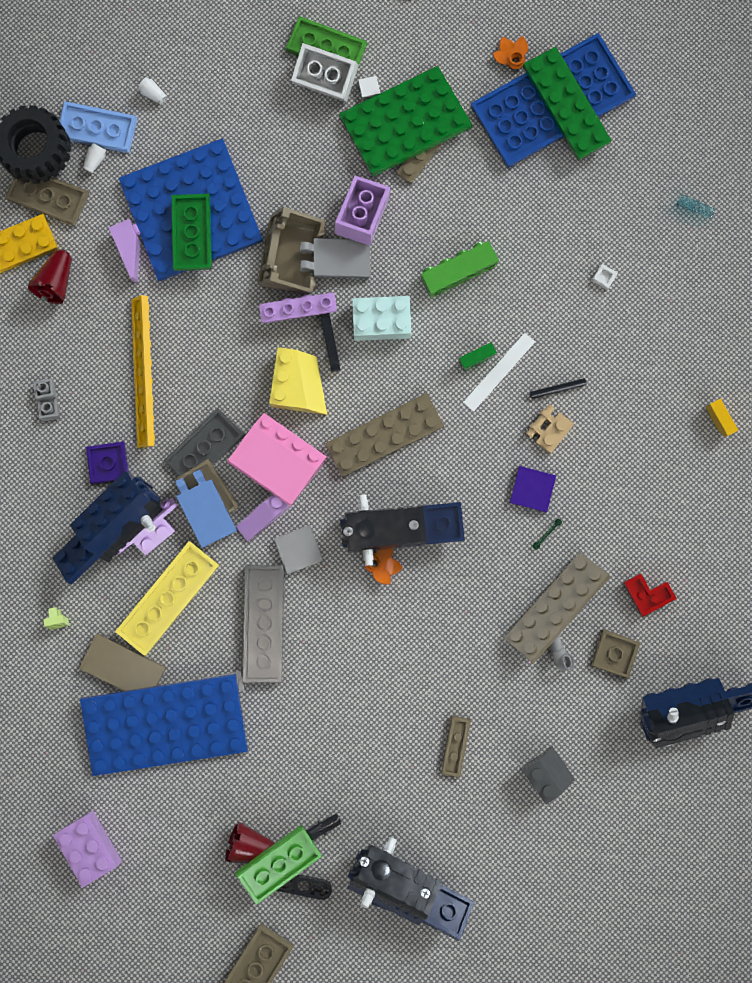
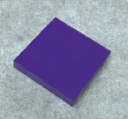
[86,441,129,485]
[509,466,556,513]

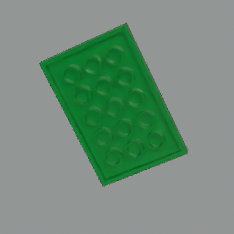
[339,66,472,177]

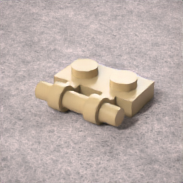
[526,404,574,454]

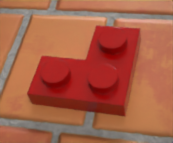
[623,573,677,617]

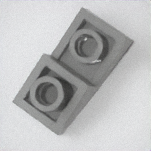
[33,378,60,422]

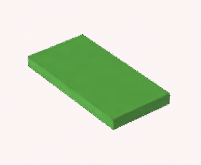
[285,16,367,65]
[235,825,322,905]

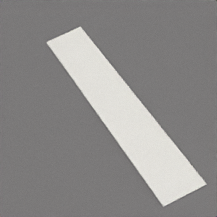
[463,333,535,411]

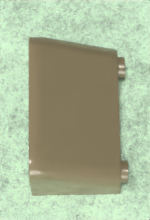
[258,207,326,294]

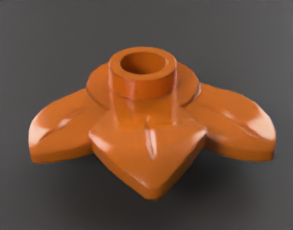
[493,36,528,70]
[364,549,402,585]

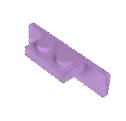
[259,293,337,323]
[118,497,177,556]

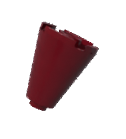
[28,249,72,304]
[225,822,275,863]

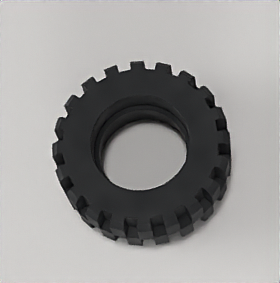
[0,105,71,184]

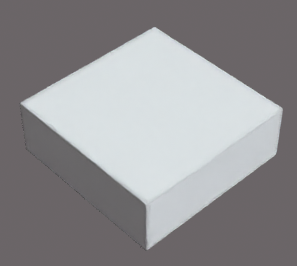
[358,76,380,100]
[591,264,618,290]

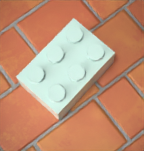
[352,296,411,341]

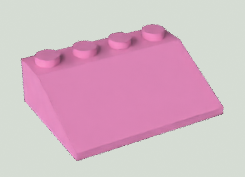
[227,413,327,506]

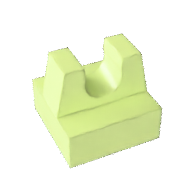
[43,607,69,630]

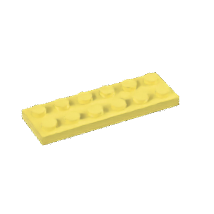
[115,541,220,656]

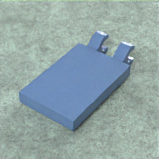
[175,469,237,548]

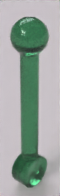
[532,518,562,550]

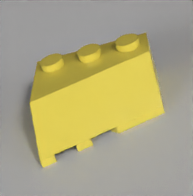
[269,347,327,415]

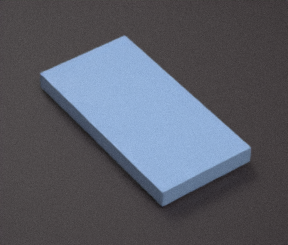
[59,101,138,153]

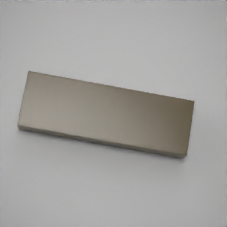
[441,715,471,778]

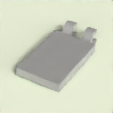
[300,238,370,279]

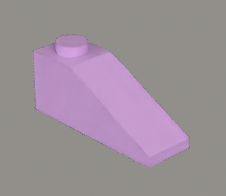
[109,219,141,283]
[236,494,292,542]

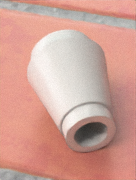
[138,77,167,105]
[83,143,106,173]

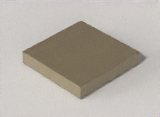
[590,629,641,679]

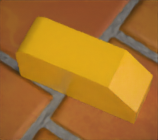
[706,398,738,437]

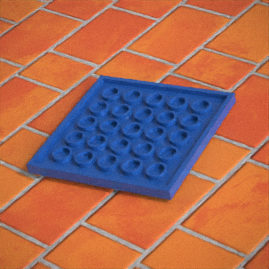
[119,138,263,281]

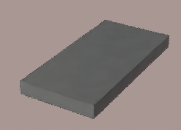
[163,408,245,477]

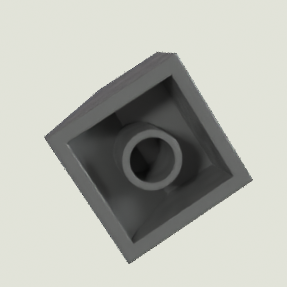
[521,746,575,805]

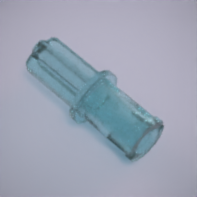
[677,194,715,218]

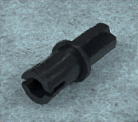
[306,814,342,840]

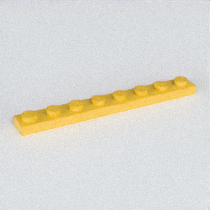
[131,295,155,449]

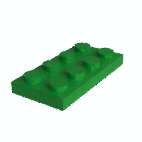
[171,194,212,271]

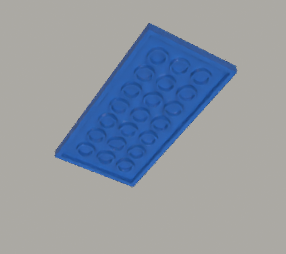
[470,32,636,168]
[80,674,248,776]

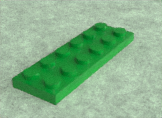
[523,46,612,161]

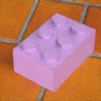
[335,175,390,246]
[53,810,122,888]

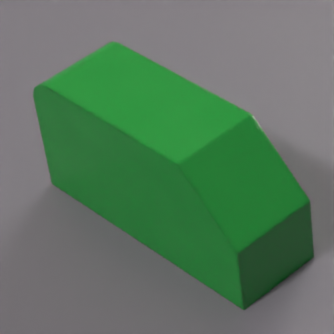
[458,342,497,371]

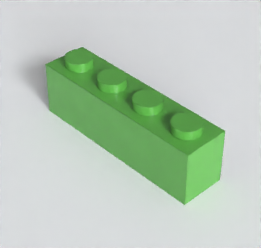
[421,241,499,298]

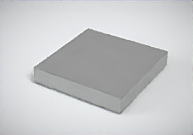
[274,525,323,574]

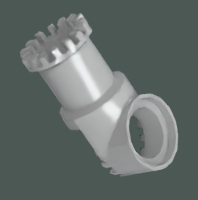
[549,633,575,672]

